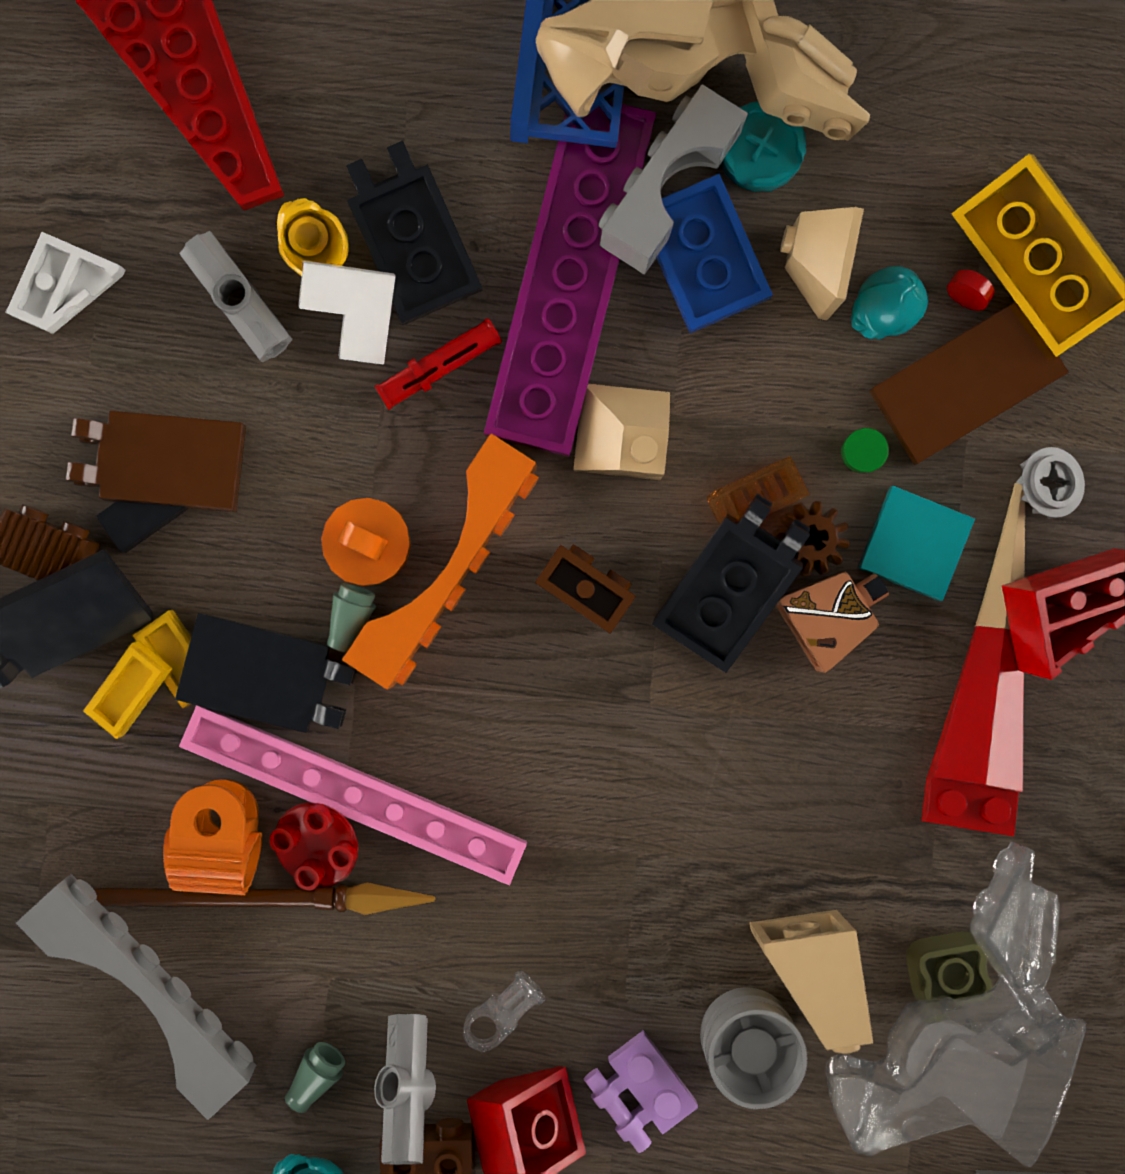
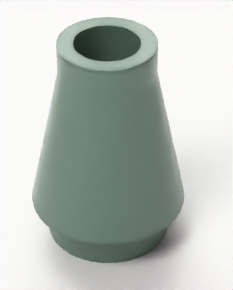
[326,583,376,652]
[285,1042,345,1113]

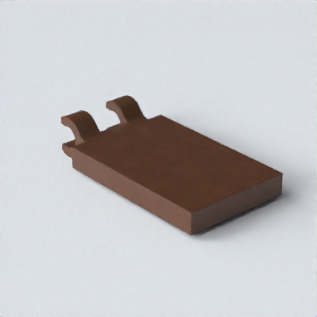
[66,411,246,513]

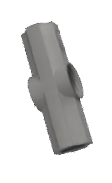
[179,231,293,362]
[374,1014,436,1165]

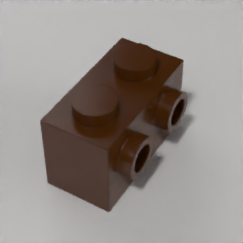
[535,544,636,634]
[380,1118,475,1174]

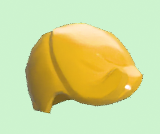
[277,198,349,276]

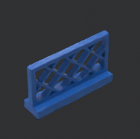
[510,0,624,148]

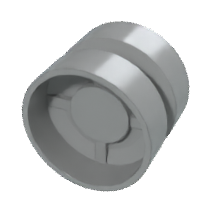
[700,987,807,1109]

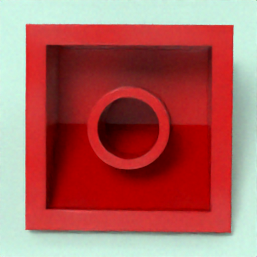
[466,1066,586,1174]

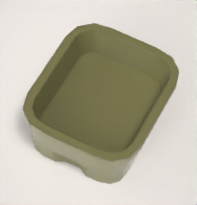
[906,931,992,1008]

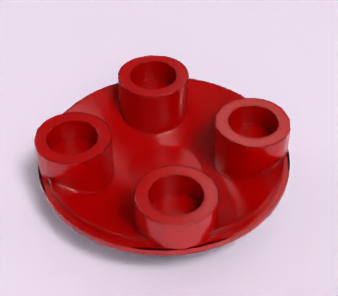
[269,802,358,891]

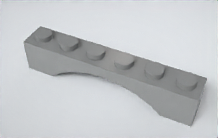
[16,874,256,1120]

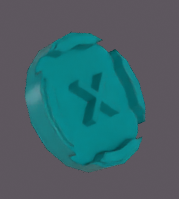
[721,101,806,192]

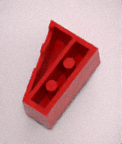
[1002,548,1125,680]

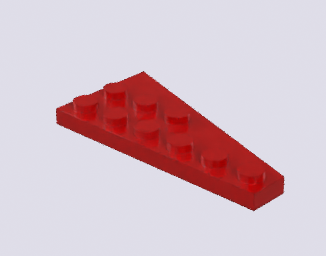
[75,0,285,211]

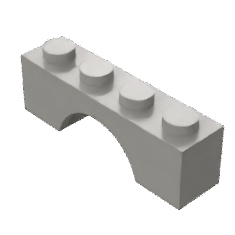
[599,84,748,275]

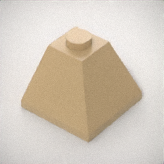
[780,207,864,321]
[573,384,670,480]

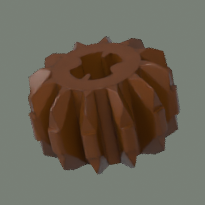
[772,501,850,577]

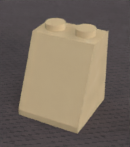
[750,910,873,1053]

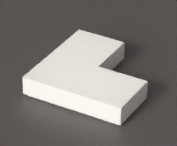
[299,260,395,365]

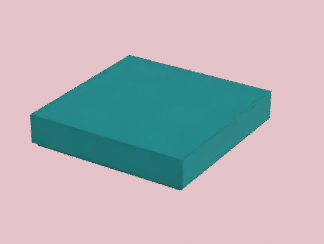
[857,486,975,601]

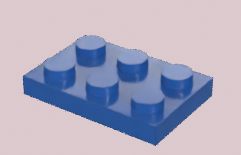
[657,174,773,334]

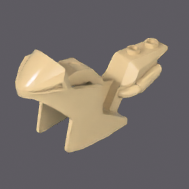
[536,0,870,141]

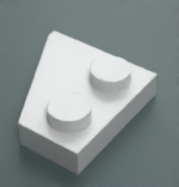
[6,232,126,334]

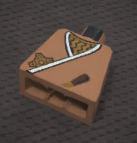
[776,571,889,673]

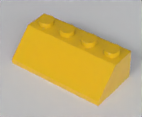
[951,154,1125,357]

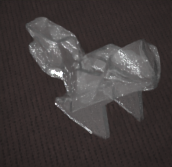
[825,842,1086,1167]

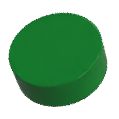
[841,428,889,474]

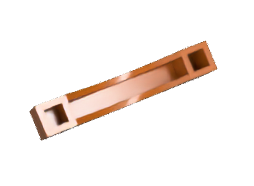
[342,433,539,690]

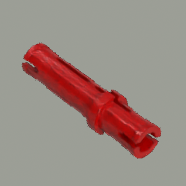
[374,318,502,410]

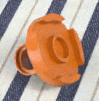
[321,498,412,586]

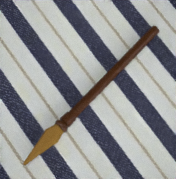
[93,882,435,915]

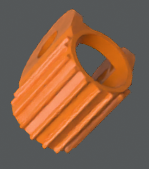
[163,779,263,895]

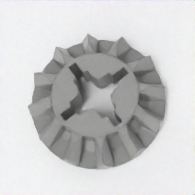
[1017,447,1085,519]

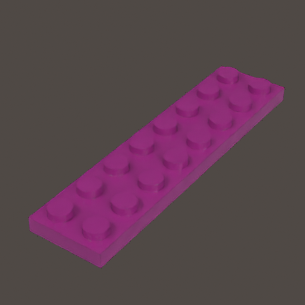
[484,100,657,457]

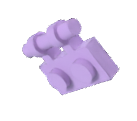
[584,1030,698,1153]

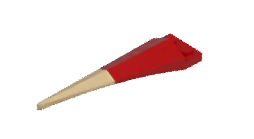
[921,482,1025,837]

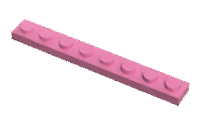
[179,705,527,886]

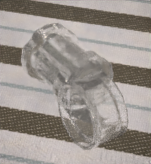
[463,969,546,1052]

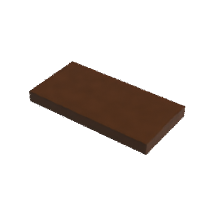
[869,302,1069,465]

